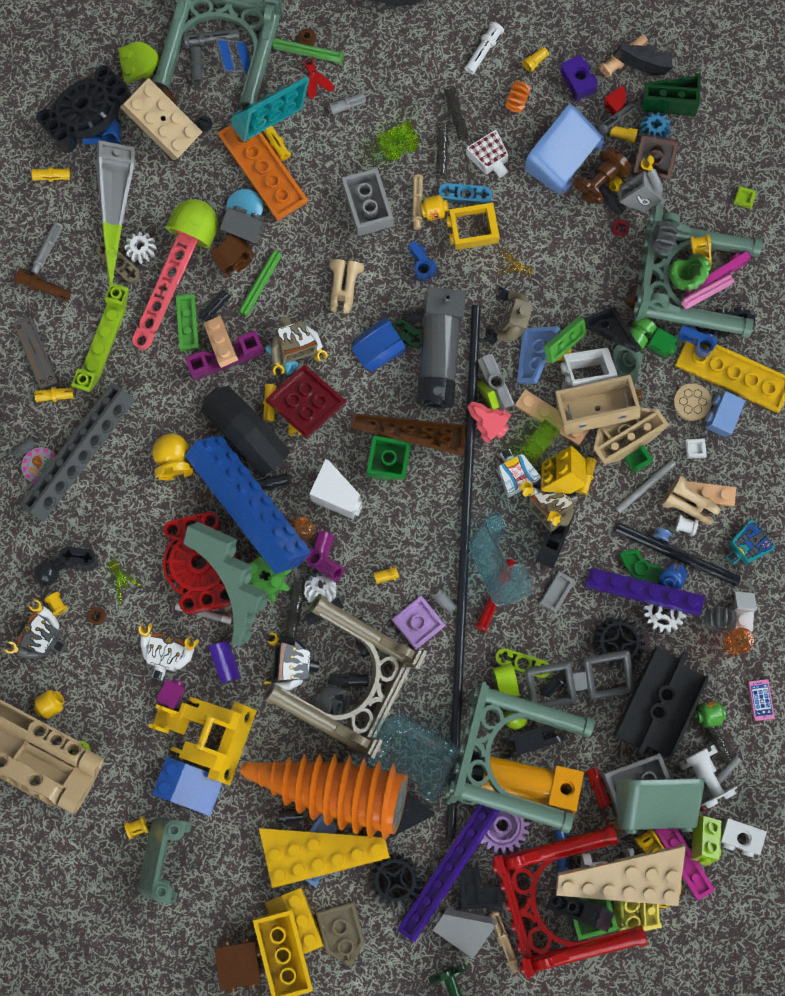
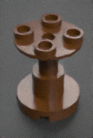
[572,146,632,205]

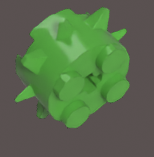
[248,552,292,603]

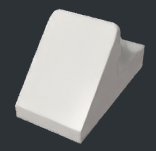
[733,592,757,632]

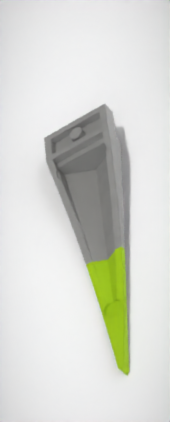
[96,140,135,285]

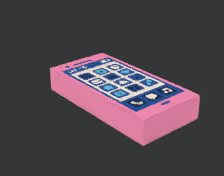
[748,679,775,721]

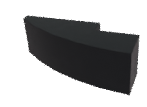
[613,44,673,75]

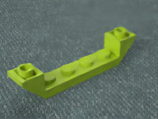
[71,283,129,392]

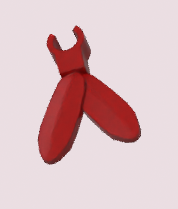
[303,57,334,99]

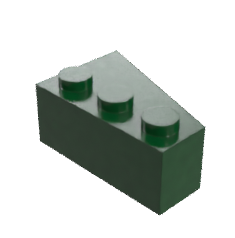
[641,73,701,116]

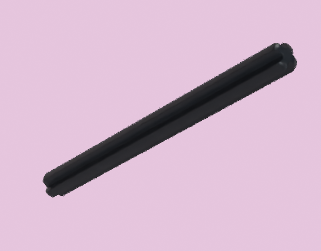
[614,523,741,586]

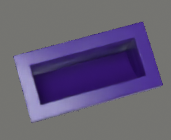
[208,641,242,685]

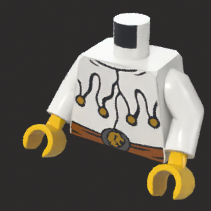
[139,622,199,681]

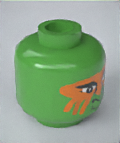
[695,701,726,728]

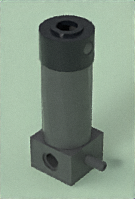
[416,287,466,409]

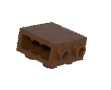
[214,938,265,993]

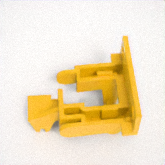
[148,697,257,785]

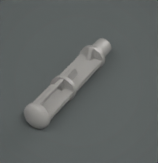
[30,222,63,274]

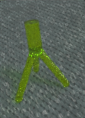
[108,560,141,605]

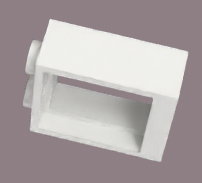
[561,348,618,388]

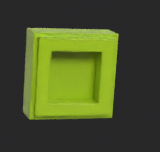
[733,186,757,209]

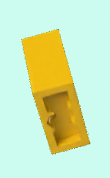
[446,203,500,250]

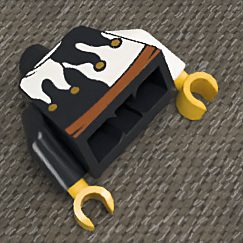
[263,632,320,692]

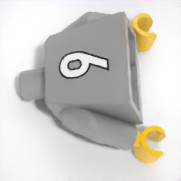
[609,155,665,212]

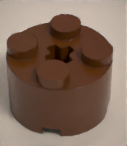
[210,234,255,277]

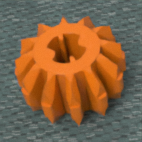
[505,81,531,113]

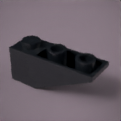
[546,889,614,933]

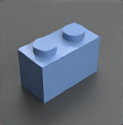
[705,391,745,437]

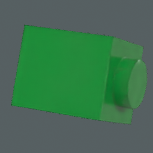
[647,328,678,359]

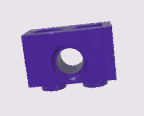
[560,55,598,101]

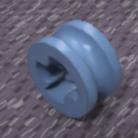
[652,527,672,543]

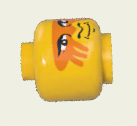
[421,195,449,221]

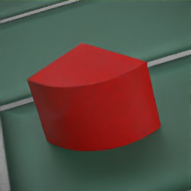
[603,86,626,115]

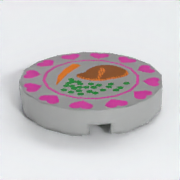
[21,447,56,484]

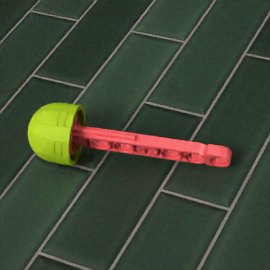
[132,199,218,350]

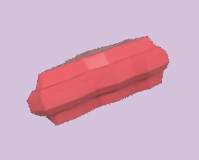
[467,401,511,444]

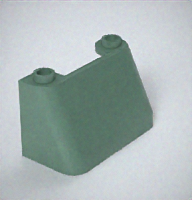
[616,778,704,834]
[138,817,192,904]

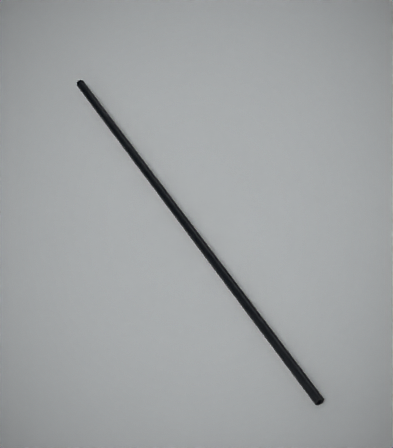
[445,305,481,839]

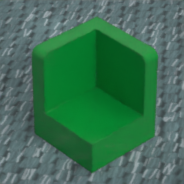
[624,445,653,474]

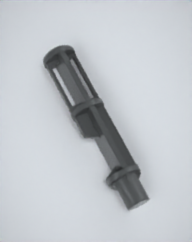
[599,100,641,134]

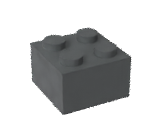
[220,206,268,243]

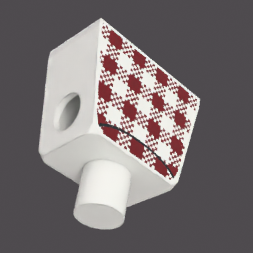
[466,130,508,178]

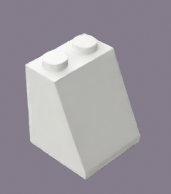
[310,459,363,519]

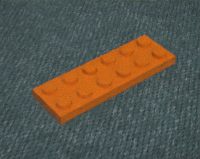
[218,125,308,222]

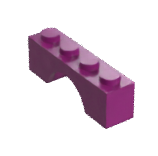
[185,331,264,381]

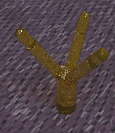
[497,247,535,276]

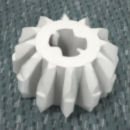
[124,231,157,264]
[304,573,337,603]

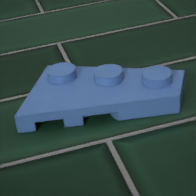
[517,326,560,384]

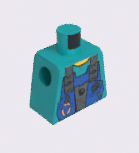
[726,519,776,565]

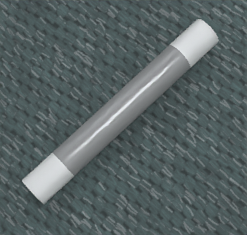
[175,602,233,624]

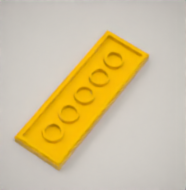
[675,341,785,413]

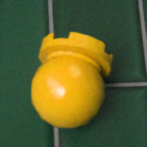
[152,433,193,480]

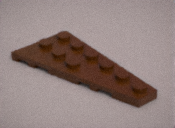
[351,413,466,456]

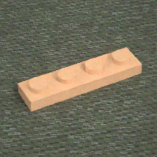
[515,389,589,447]

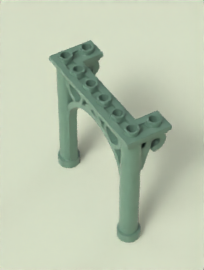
[152,0,284,109]
[634,205,763,338]
[444,682,595,833]

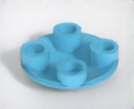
[226,189,263,215]

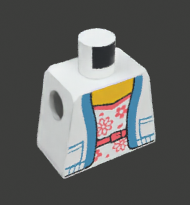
[498,449,541,498]

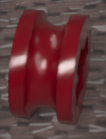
[612,219,629,238]

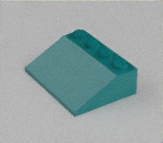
[231,76,309,142]

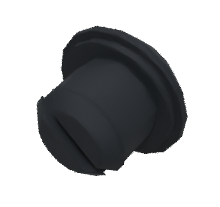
[196,115,213,132]

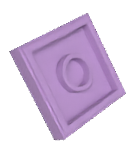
[391,596,446,649]

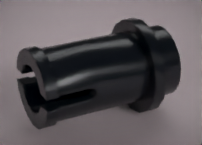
[278,808,303,824]

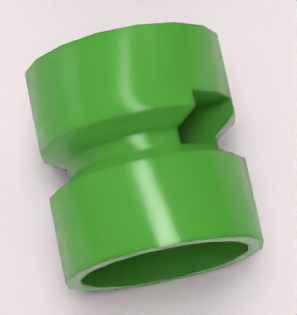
[628,317,657,351]

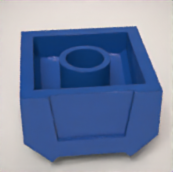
[352,317,406,372]

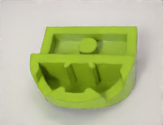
[118,42,160,83]

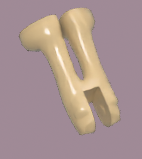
[329,259,365,314]
[661,475,721,525]

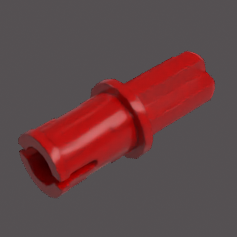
[586,767,610,808]

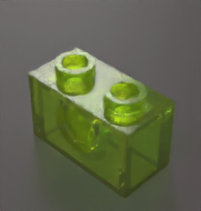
[376,121,419,161]
[520,420,560,465]

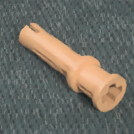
[599,35,649,78]

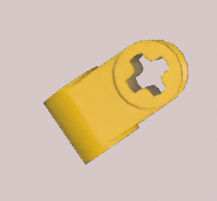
[690,234,712,267]
[633,829,664,854]

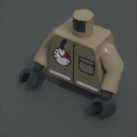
[484,287,533,344]

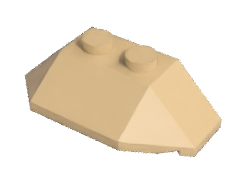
[594,407,669,465]

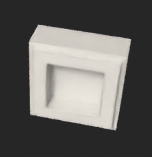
[685,438,707,459]

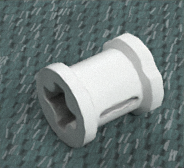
[675,515,699,536]

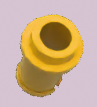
[374,566,399,584]

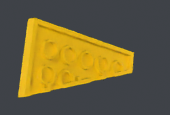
[259,828,390,888]

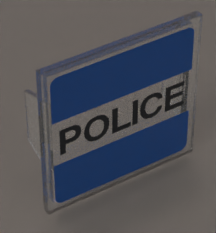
[215,38,251,76]

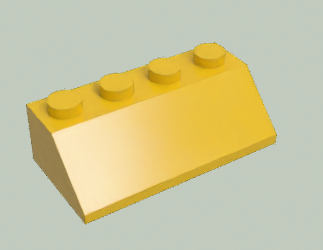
[253,909,313,996]

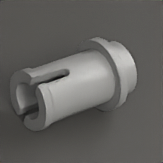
[433,589,457,615]

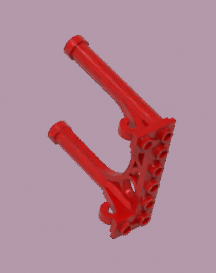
[492,824,648,979]

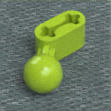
[492,663,528,729]

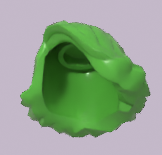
[668,253,711,291]

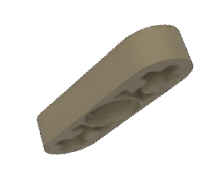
[97,242,140,284]

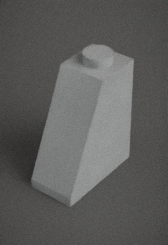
[433,908,498,958]

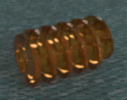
[724,627,754,656]

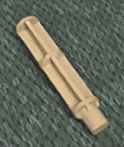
[412,174,424,230]
[488,911,520,974]

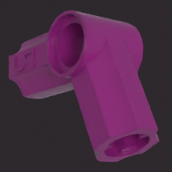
[306,531,344,582]

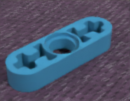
[439,183,492,204]

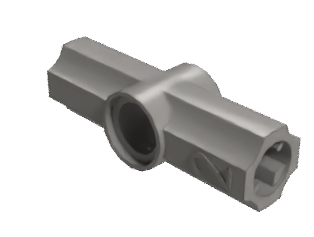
[477,354,515,411]

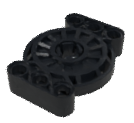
[36,65,132,153]

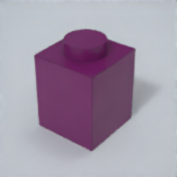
[156,678,186,710]

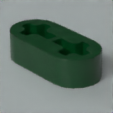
[392,320,423,349]

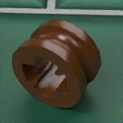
[88,607,107,625]

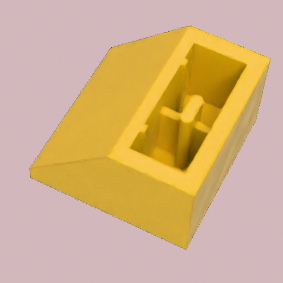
[541,446,586,494]

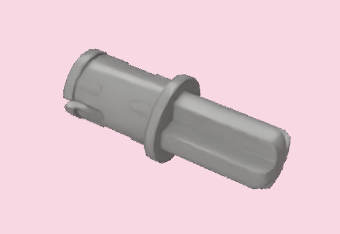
[329,93,366,115]

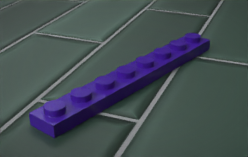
[397,804,500,942]

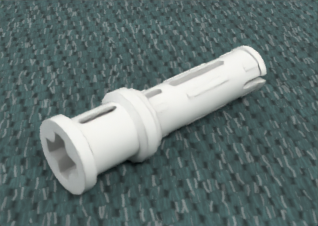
[464,22,504,74]

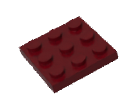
[266,364,346,439]

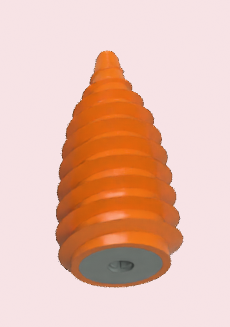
[240,753,408,840]

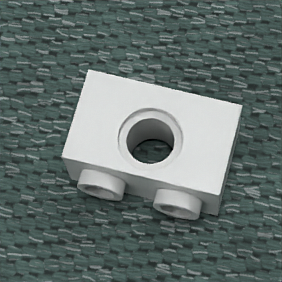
[720,818,767,857]

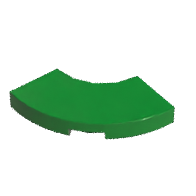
[619,549,662,585]

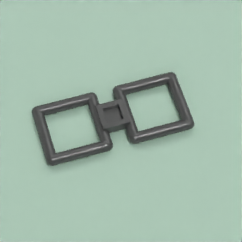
[525,650,635,708]

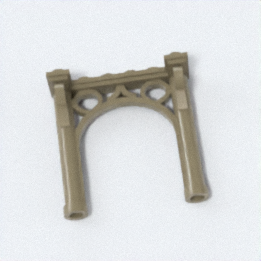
[263,594,427,759]

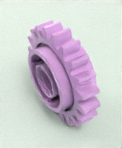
[480,811,530,854]

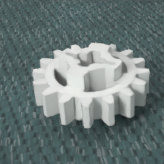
[643,603,686,634]

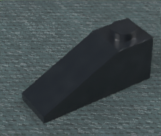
[535,513,575,568]

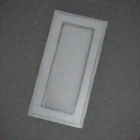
[539,571,575,614]

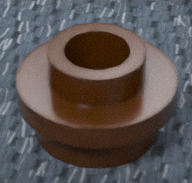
[298,29,316,46]

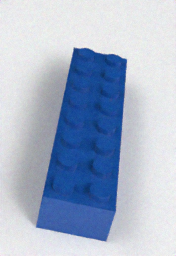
[185,435,311,574]

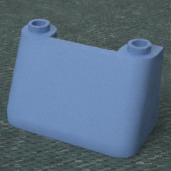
[525,104,605,195]

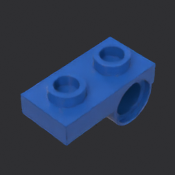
[83,120,122,144]
[409,241,437,281]
[677,326,718,358]

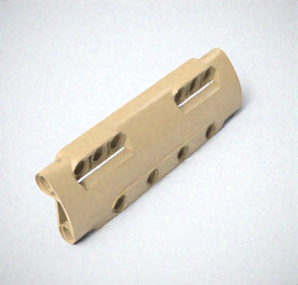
[0,700,104,814]

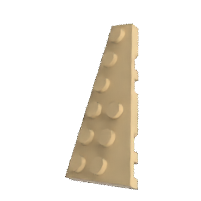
[556,844,686,906]

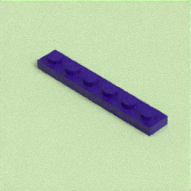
[586,568,705,616]

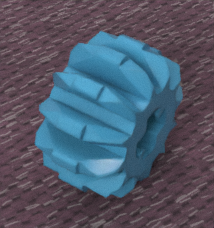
[639,111,671,138]

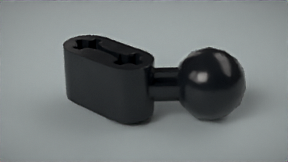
[34,547,98,585]

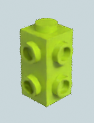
[691,816,722,866]

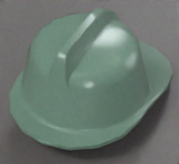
[613,345,643,385]

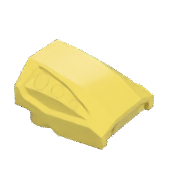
[614,900,662,931]

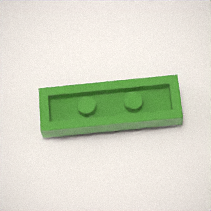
[176,294,199,352]
[544,317,587,363]

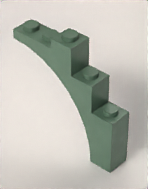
[184,522,268,647]

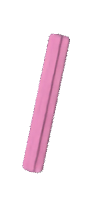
[681,275,734,309]

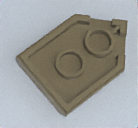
[316,902,365,967]

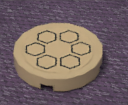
[673,384,712,421]

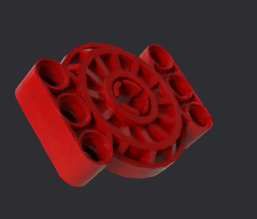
[163,512,237,615]

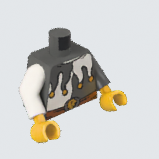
[3,598,66,659]

